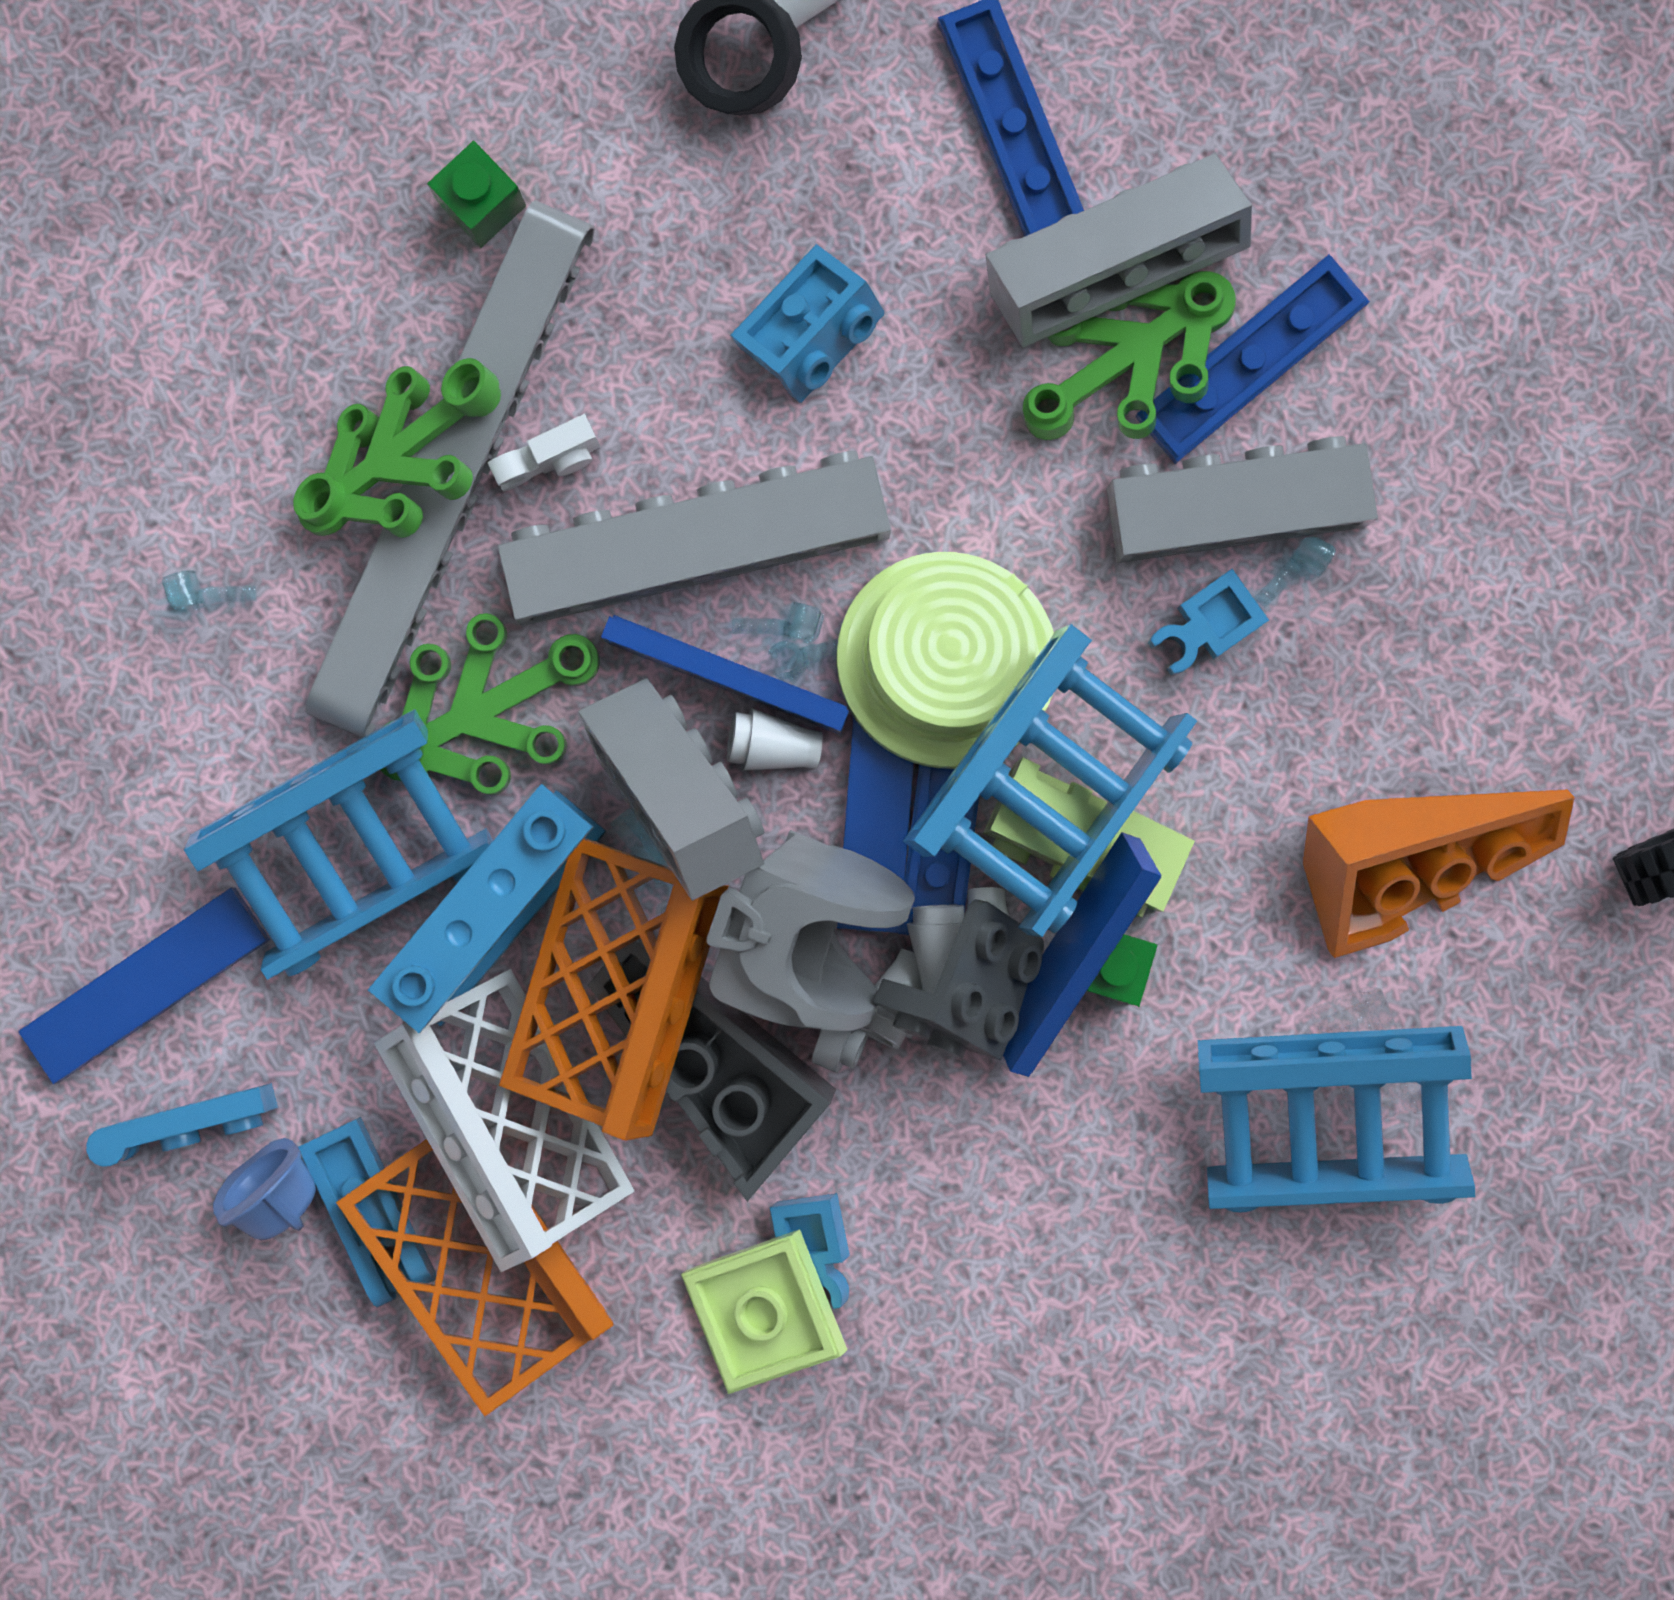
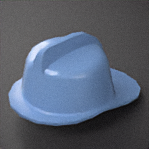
[213,1138,316,1241]

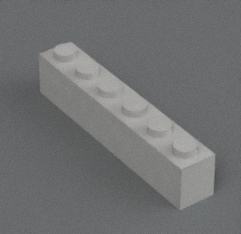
[498,451,891,626]

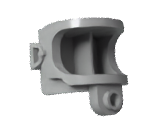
[707,830,915,1073]

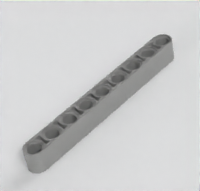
[306,200,595,738]

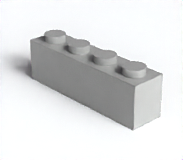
[985,153,1252,348]
[1106,436,1378,563]
[578,678,765,901]

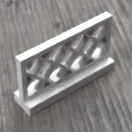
[374,969,635,1272]

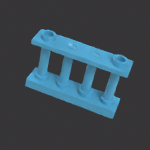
[903,624,1197,937]
[184,709,493,980]
[368,784,606,1033]
[1197,1026,1475,1213]

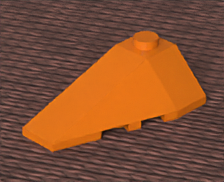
[1303,789,1575,958]

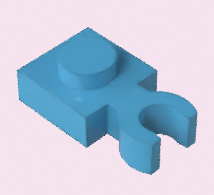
[1148,569,1269,675]
[770,1193,850,1309]

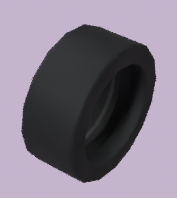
[674,0,802,116]

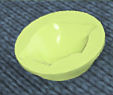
[836,552,1054,769]

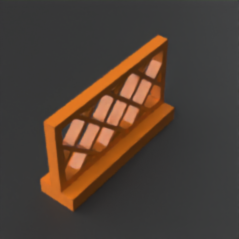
[499,838,729,1141]
[336,1139,614,1417]

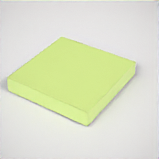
[681,1229,847,1394]

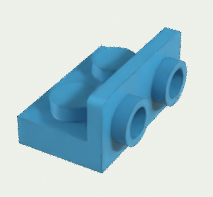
[730,244,885,403]

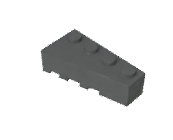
[588,938,836,1202]

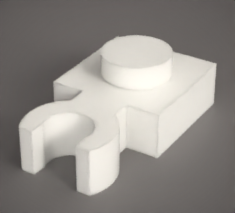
[487,414,601,492]

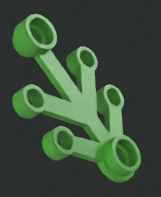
[1023,271,1236,440]
[293,358,501,538]
[380,613,600,795]

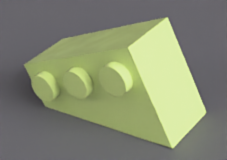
[983,757,1195,918]

